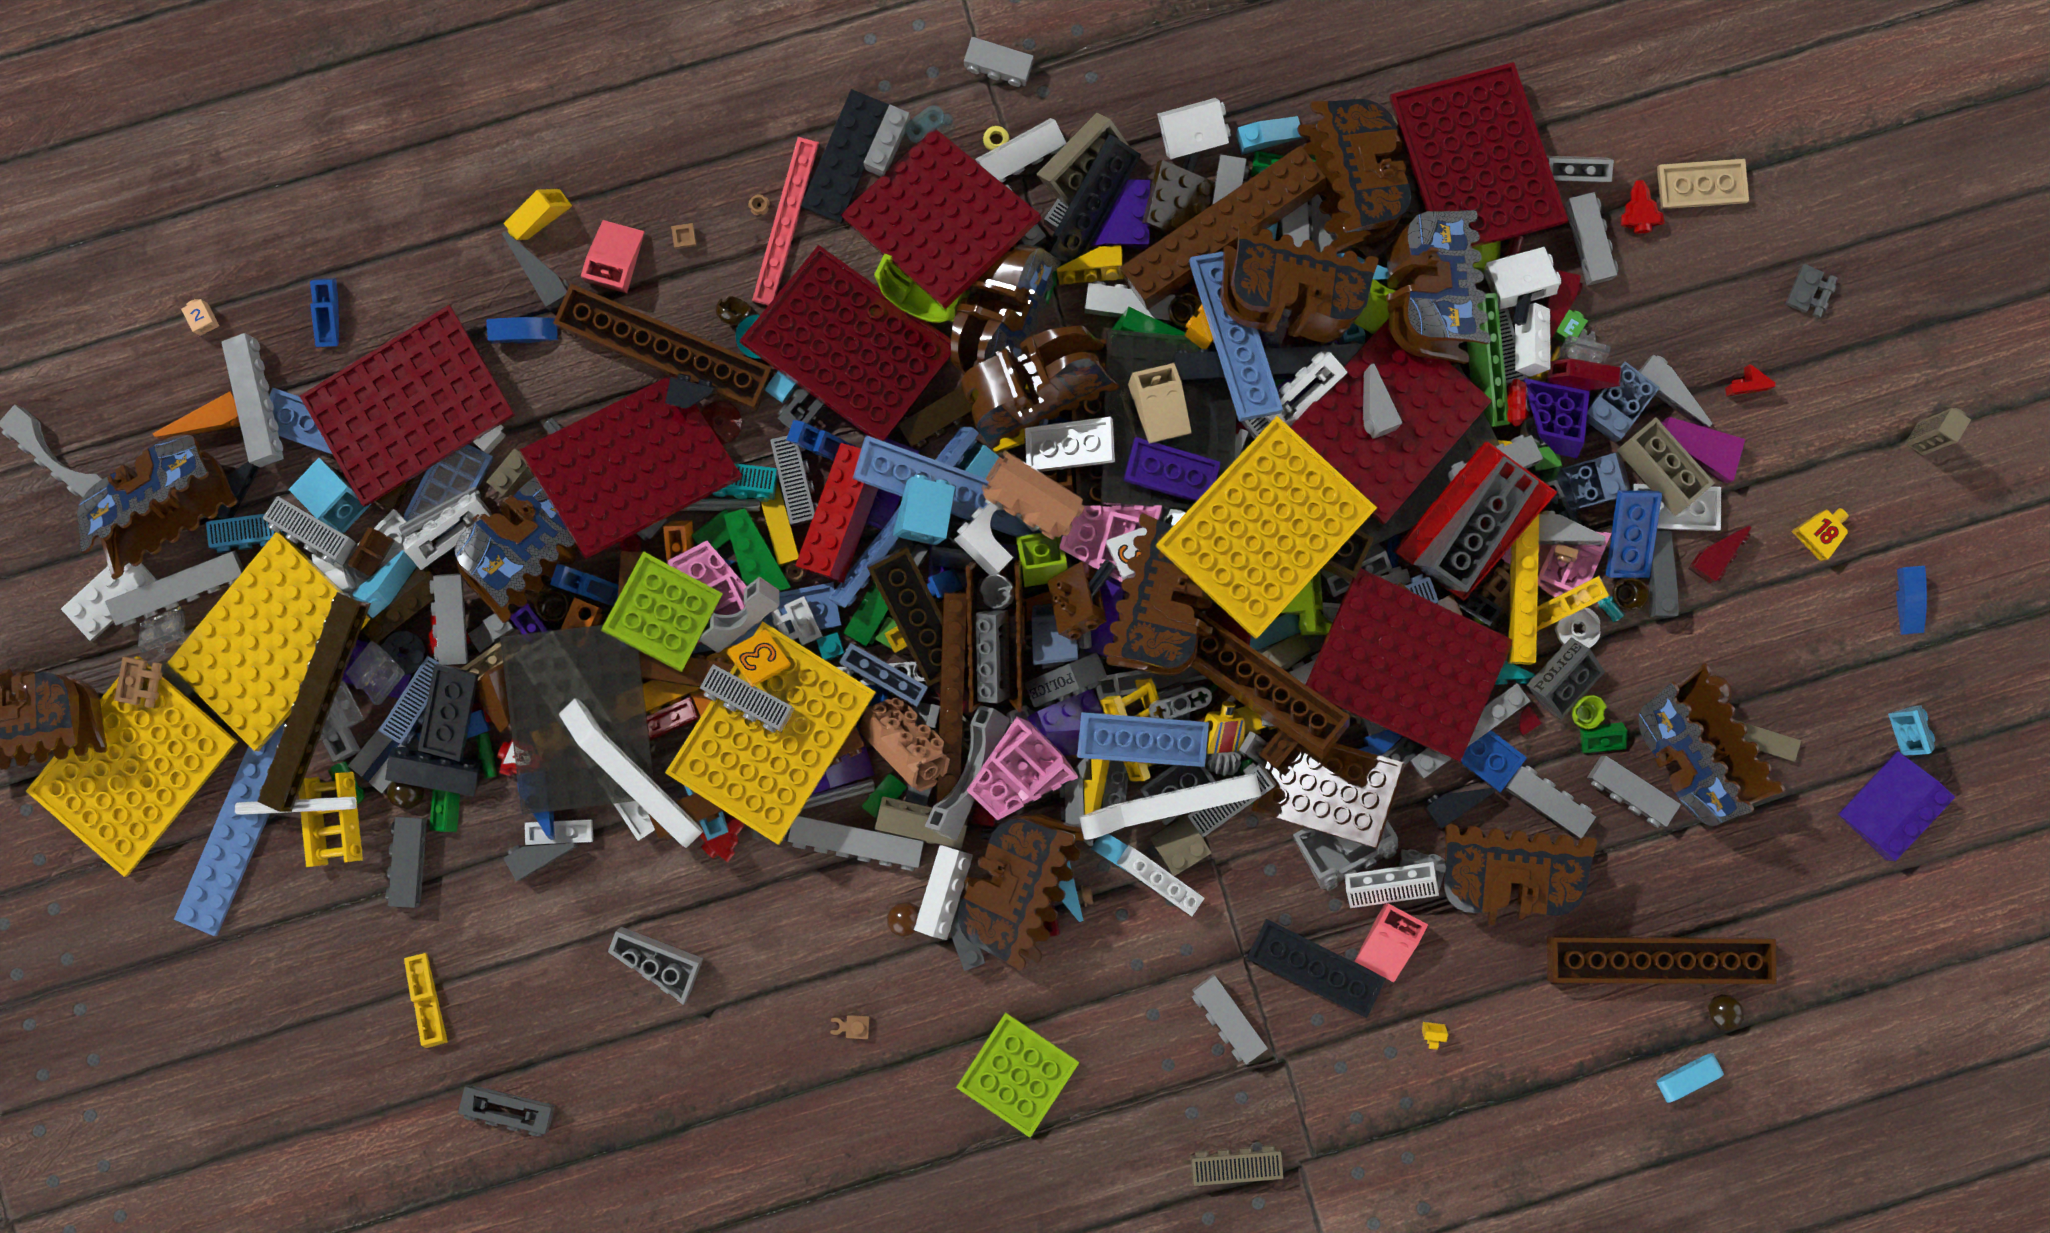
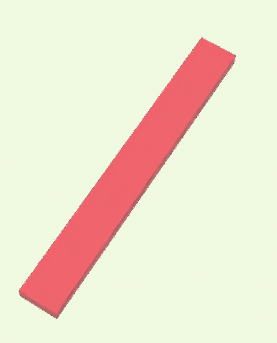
[752,137,819,306]

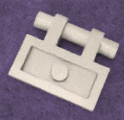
[771,596,823,646]

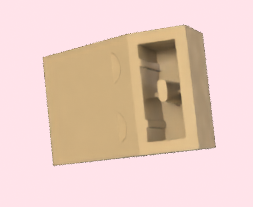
[1128,363,1191,444]

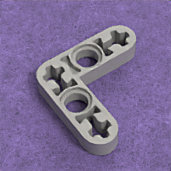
[1149,685,1212,719]

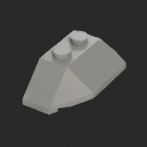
[1060,758,1093,846]

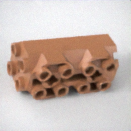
[981,450,1085,540]
[859,698,950,792]

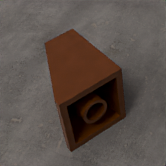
[475,656,543,733]

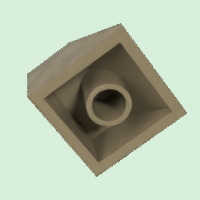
[486,448,535,498]
[1150,815,1212,876]

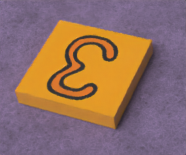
[727,629,790,687]

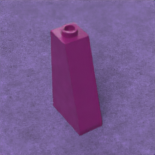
[1661,417,1745,484]

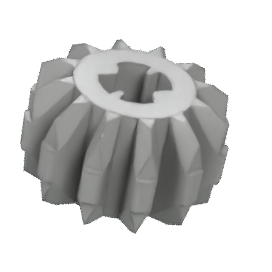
[1205,751,1241,776]

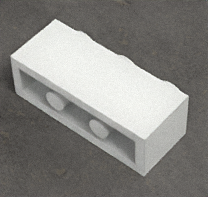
[1515,303,1551,377]

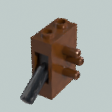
[1048,559,1115,641]

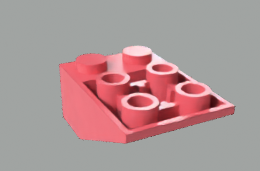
[581,220,645,293]
[1354,903,1428,982]

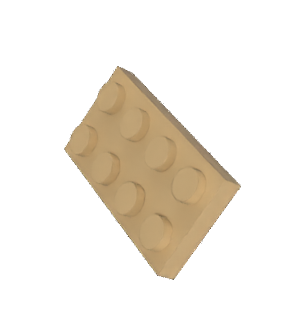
[1657,159,1749,209]

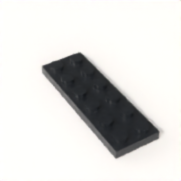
[801,89,890,224]
[1045,134,1141,263]
[1247,919,1386,1018]

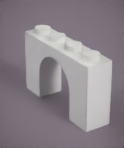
[954,499,1040,575]

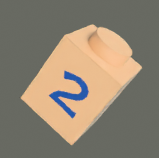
[181,299,219,336]

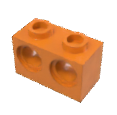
[558,597,603,649]

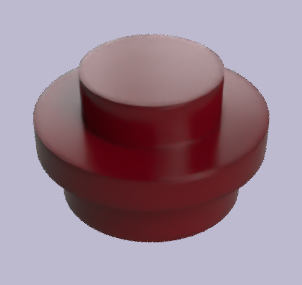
[620,533,642,552]

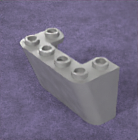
[1293,820,1398,891]

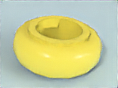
[983,126,1010,151]

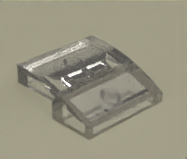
[346,641,405,705]
[319,681,364,741]

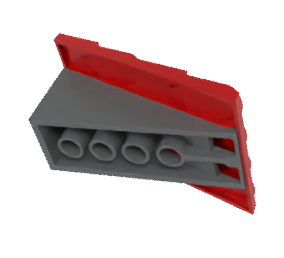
[1393,442,1557,601]

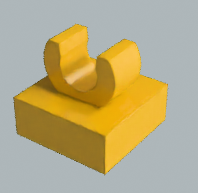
[1422,1022,1448,1050]

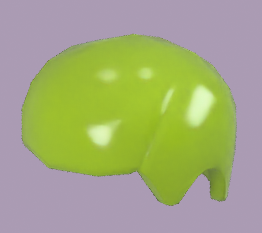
[1572,695,1607,729]

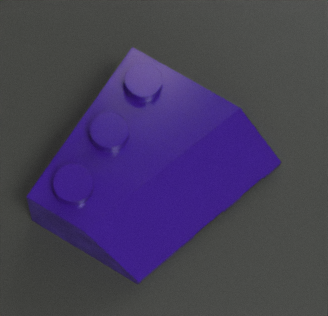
[1089,180,1150,250]
[1524,378,1589,458]
[1027,688,1104,756]

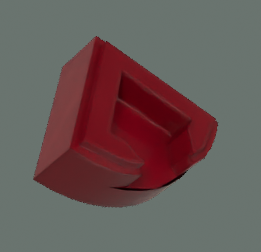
[1519,705,1541,736]

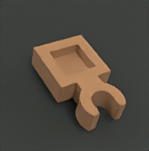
[830,1015,870,1039]

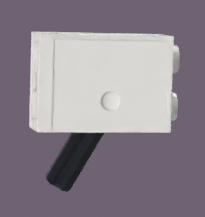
[1157,98,1231,173]
[1484,247,1561,326]

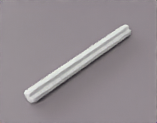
[235,797,357,815]

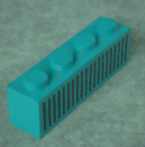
[713,463,779,502]

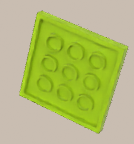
[601,551,723,672]
[956,1012,1080,1137]

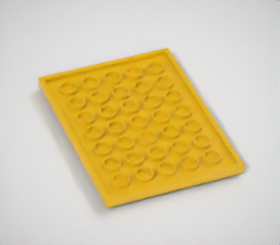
[1155,416,1377,639]
[167,532,370,751]
[665,621,876,845]
[26,656,238,877]

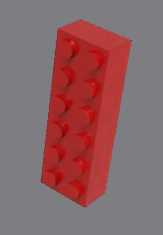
[795,443,878,583]

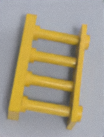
[1100,678,1164,781]
[299,772,363,867]

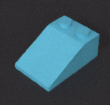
[1888,705,1935,755]

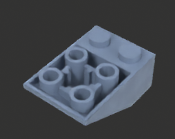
[1586,362,1660,443]
[1562,453,1631,510]
[1032,603,1079,665]

